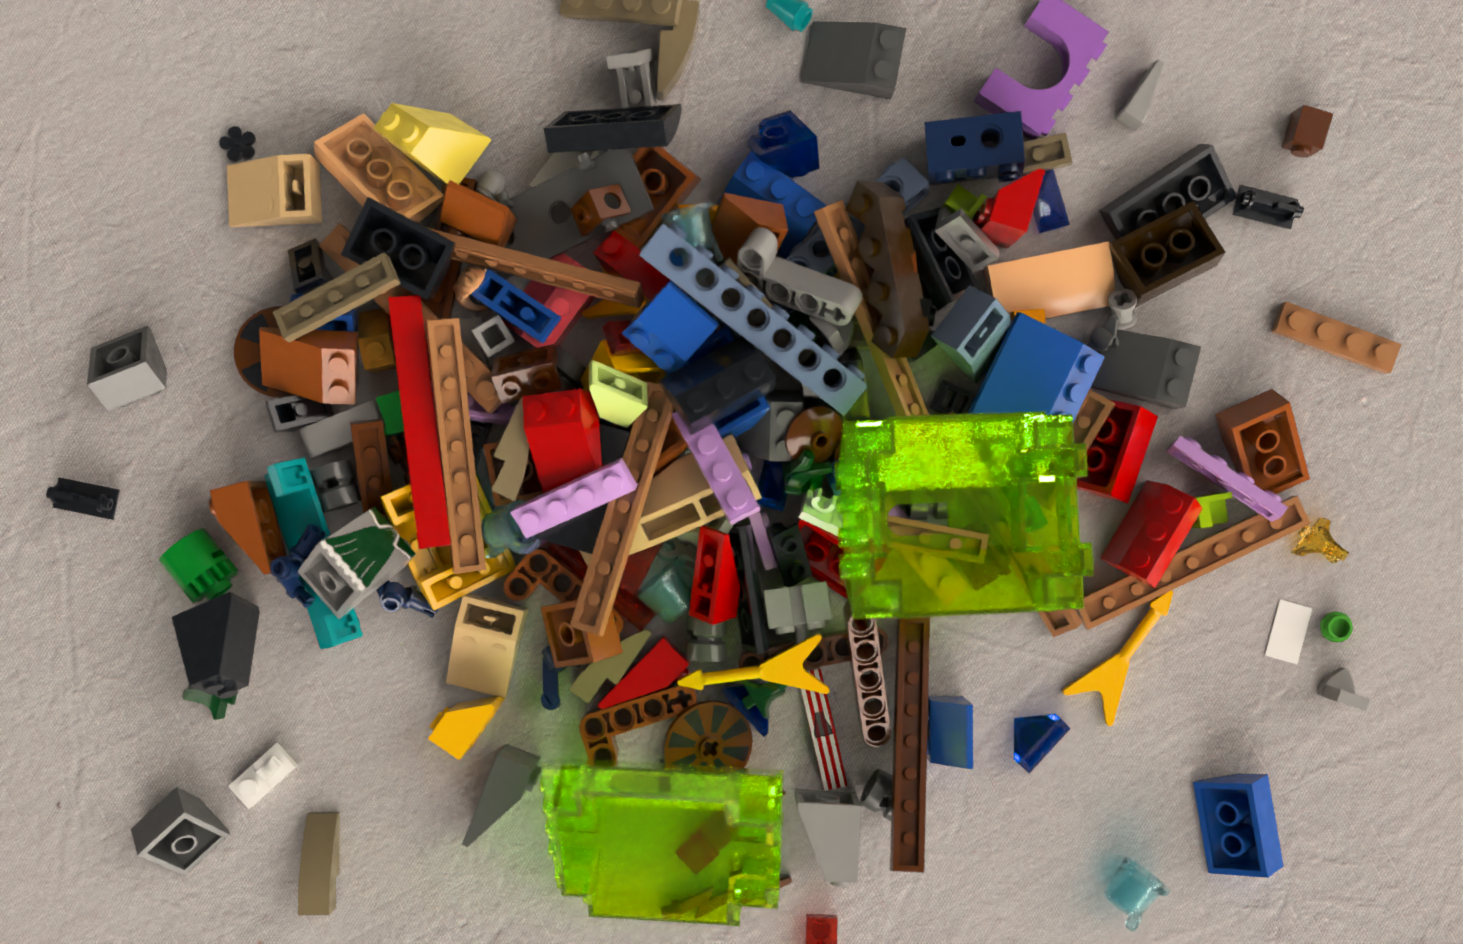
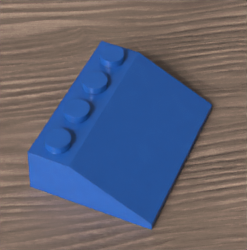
[962,312,1105,469]

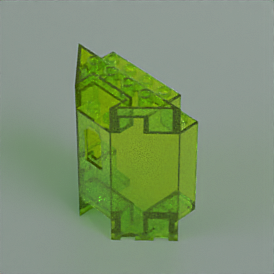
[835,412,1094,619]
[540,758,784,926]

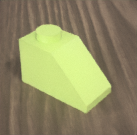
[589,360,648,428]

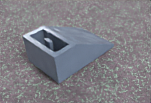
[931,286,1011,384]

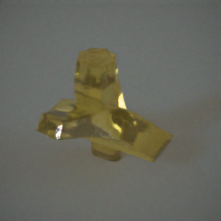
[1291,517,1349,564]

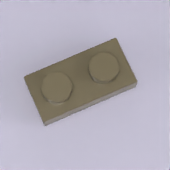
[1017,133,1072,177]

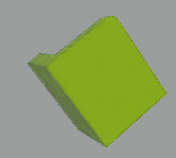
[941,184,987,219]
[1191,492,1233,528]

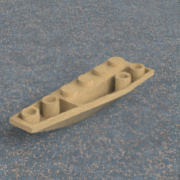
[580,434,762,566]

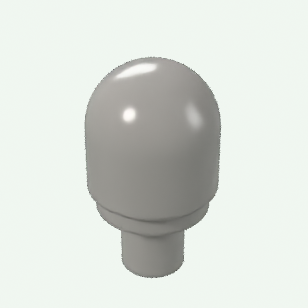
[475,170,505,201]

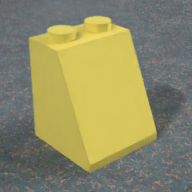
[373,103,491,185]

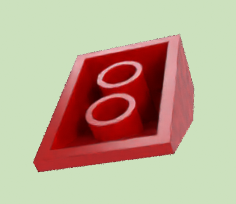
[522,389,602,493]

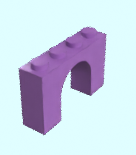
[973,0,1109,140]

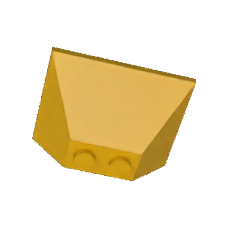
[381,476,517,610]

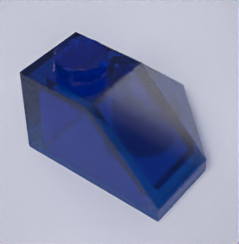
[747,110,820,178]

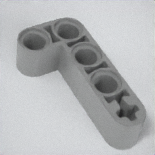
[737,227,863,326]

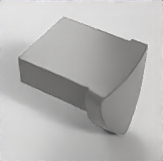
[809,316,854,355]
[1317,668,1370,711]

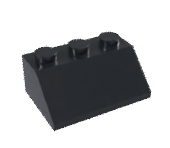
[341,197,456,300]
[904,207,981,311]
[659,336,776,436]

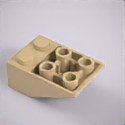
[227,154,322,227]
[446,593,529,698]

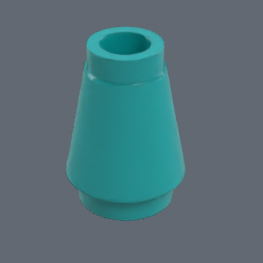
[766,0,813,32]

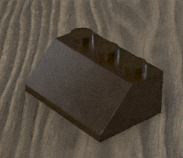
[1109,201,1226,307]

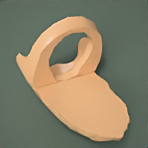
[453,266,488,311]

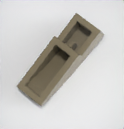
[657,0,700,100]
[491,398,529,501]
[568,627,653,704]
[298,812,340,915]

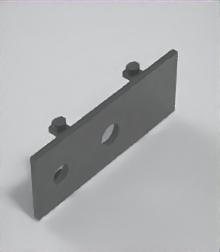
[492,148,654,280]

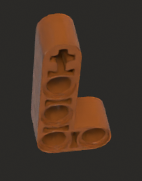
[504,548,625,634]
[579,683,697,771]

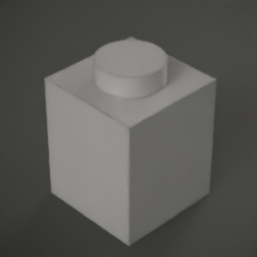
[469,314,515,358]

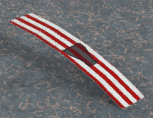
[800,669,848,791]

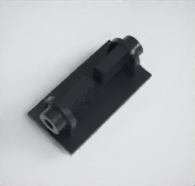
[1232,185,1304,229]
[46,477,120,520]
[769,522,812,587]

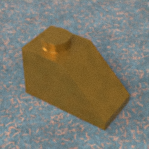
[358,308,396,373]

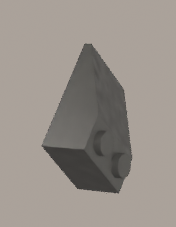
[801,21,906,100]
[1090,330,1201,409]
[462,744,543,847]

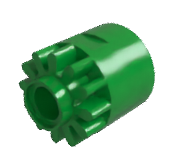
[159,528,239,604]

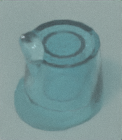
[661,202,724,262]
[481,500,541,558]
[636,560,692,624]
[1104,857,1171,931]

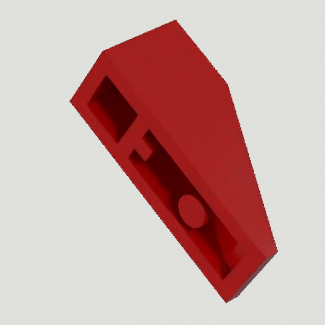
[593,231,689,302]
[689,525,740,625]
[597,635,690,710]

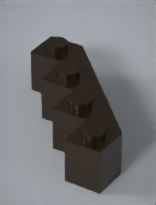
[845,181,930,359]

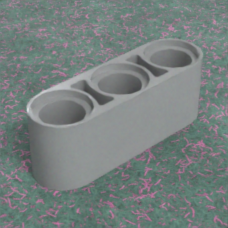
[299,399,386,460]

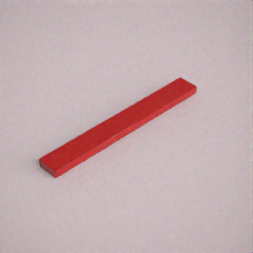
[388,295,451,549]

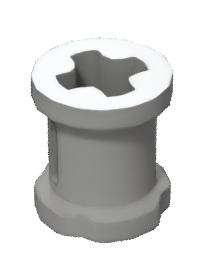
[1108,289,1137,330]

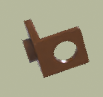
[570,184,631,237]

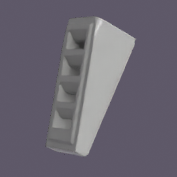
[1116,59,1163,131]

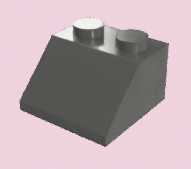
[87,326,167,411]
[738,390,803,462]
[131,787,230,876]

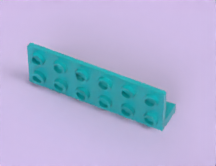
[264,457,363,649]

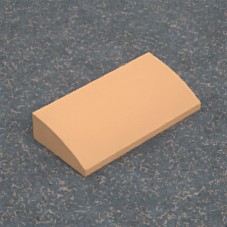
[314,113,444,223]
[983,241,1116,323]

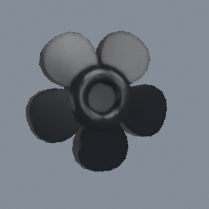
[219,126,256,162]

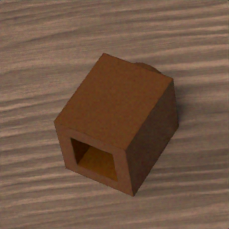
[1281,105,1333,158]

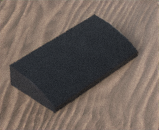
[544,104,682,153]
[1099,144,1237,240]
[535,423,631,554]
[728,524,770,654]

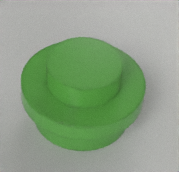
[1320,611,1353,643]

